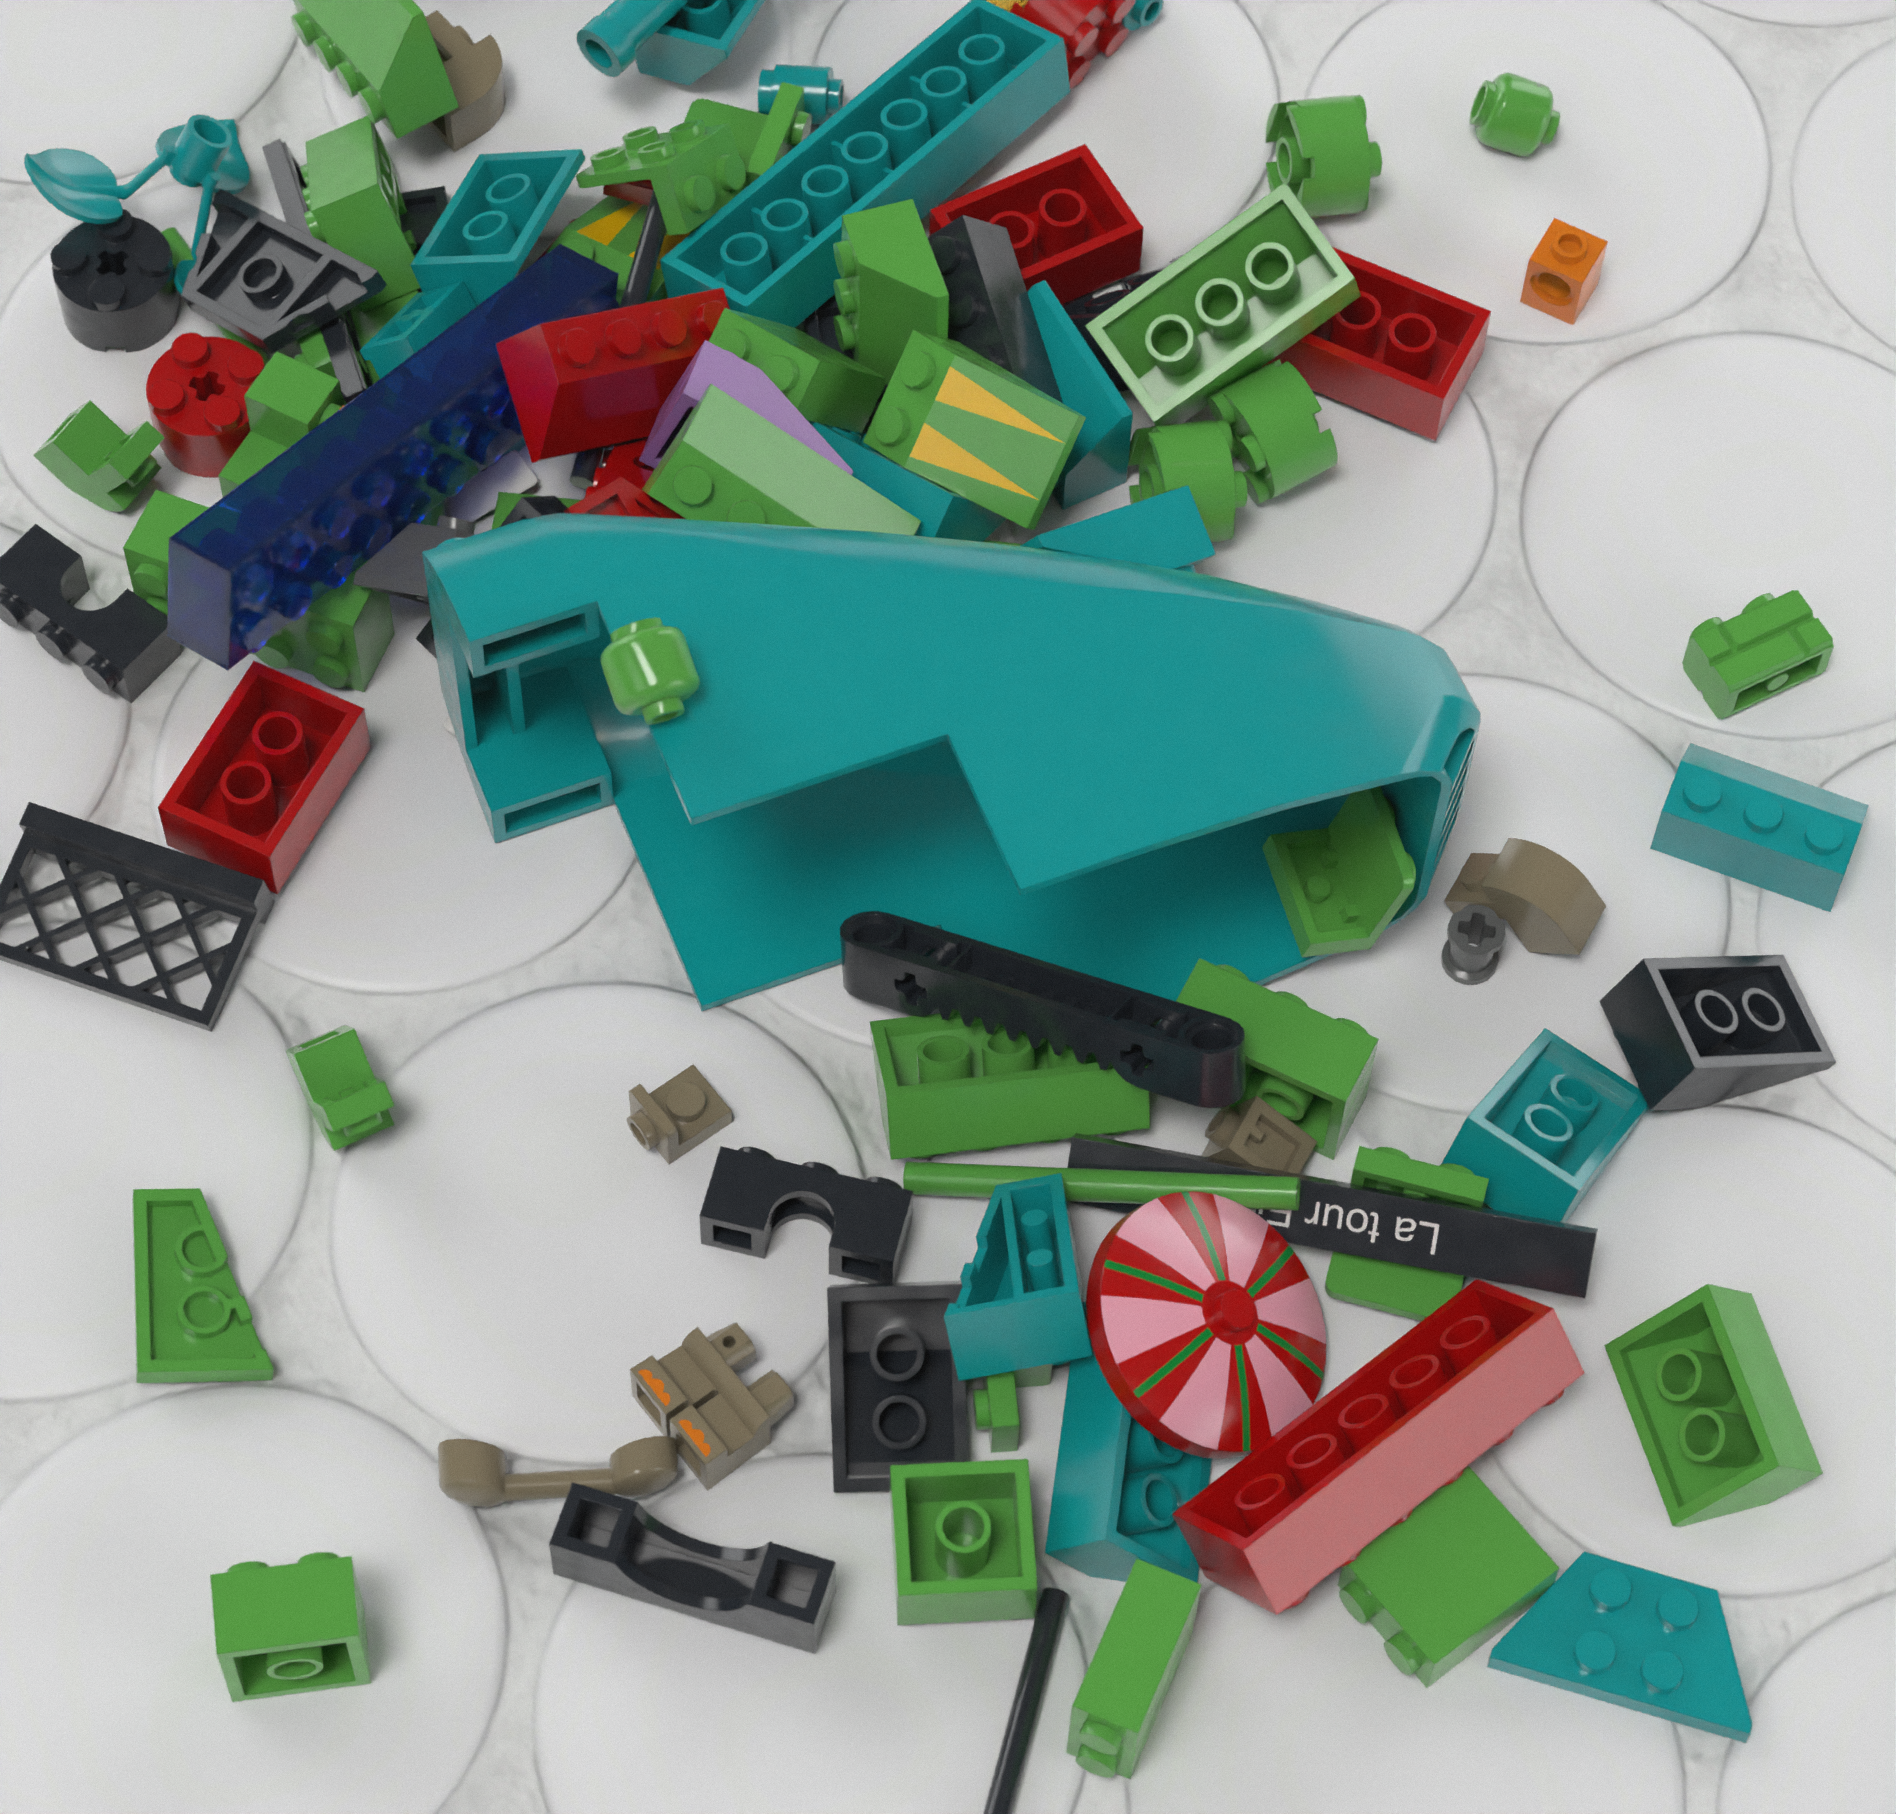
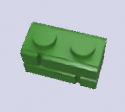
[1682,590,1834,720]

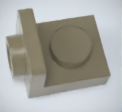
[627,1065,732,1164]
[1201,1096,1317,1174]

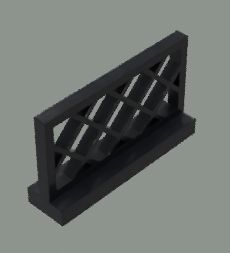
[0,802,275,1032]

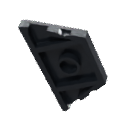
[181,188,387,354]

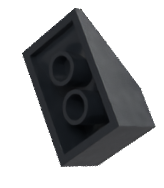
[1599,955,1836,1111]
[827,1281,969,1493]

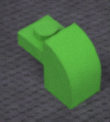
[33,400,165,512]
[285,1025,395,1151]

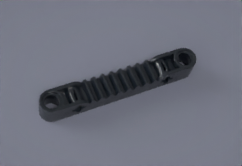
[840,911,1246,1108]

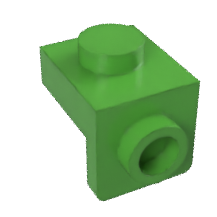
[973,1364,1052,1453]

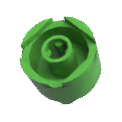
[1265,95,1382,217]
[1207,359,1338,505]
[1128,420,1248,543]

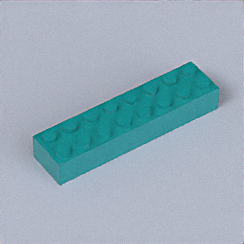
[660,0,1070,327]

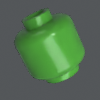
[1469,73,1560,157]
[600,617,700,725]

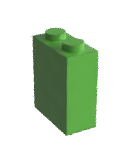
[709,308,888,433]
[1338,1466,1559,1688]
[1066,1558,1202,1779]

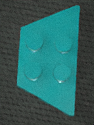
[1487,1552,1752,1743]

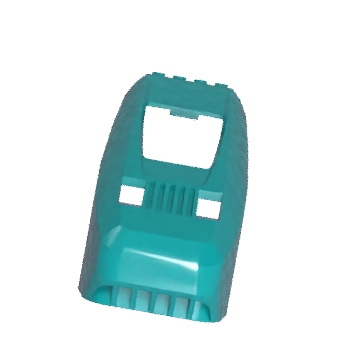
[422,513,1481,1026]

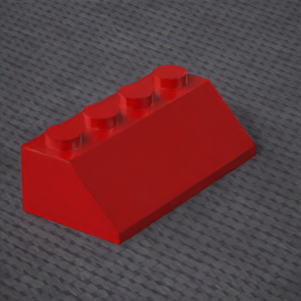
[496,288,729,463]

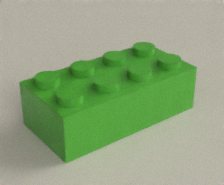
[123,489,395,692]

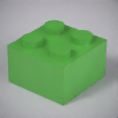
[890,1459,1038,1625]
[210,1552,371,1702]

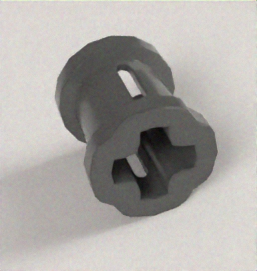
[1441,905,1506,985]

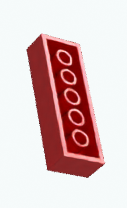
[1172,1279,1585,1615]

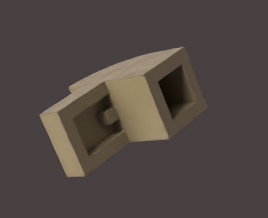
[425,10,506,153]
[1444,838,1606,955]

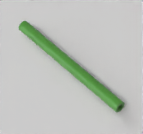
[903,1161,1300,1211]

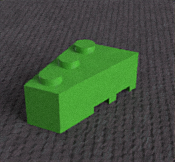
[300,116,420,312]

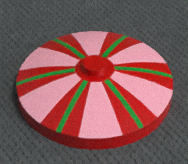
[1086,1191,1326,1459]

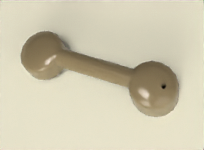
[438,1436,678,1507]

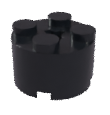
[50,209,180,353]

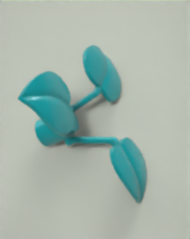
[24,115,250,294]

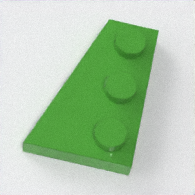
[132,1188,274,1383]

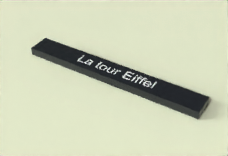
[1067,1133,1598,1298]

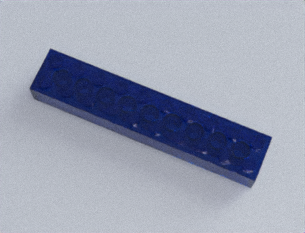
[167,244,619,670]

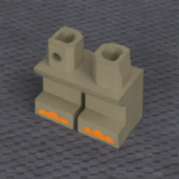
[630,1323,793,1491]

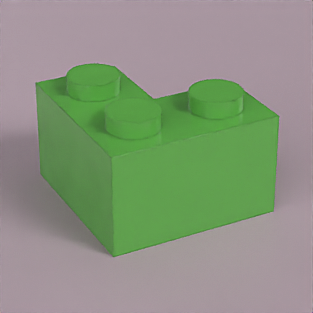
[218,351,344,535]

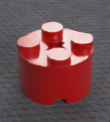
[1009,0,1136,89]
[146,332,265,478]

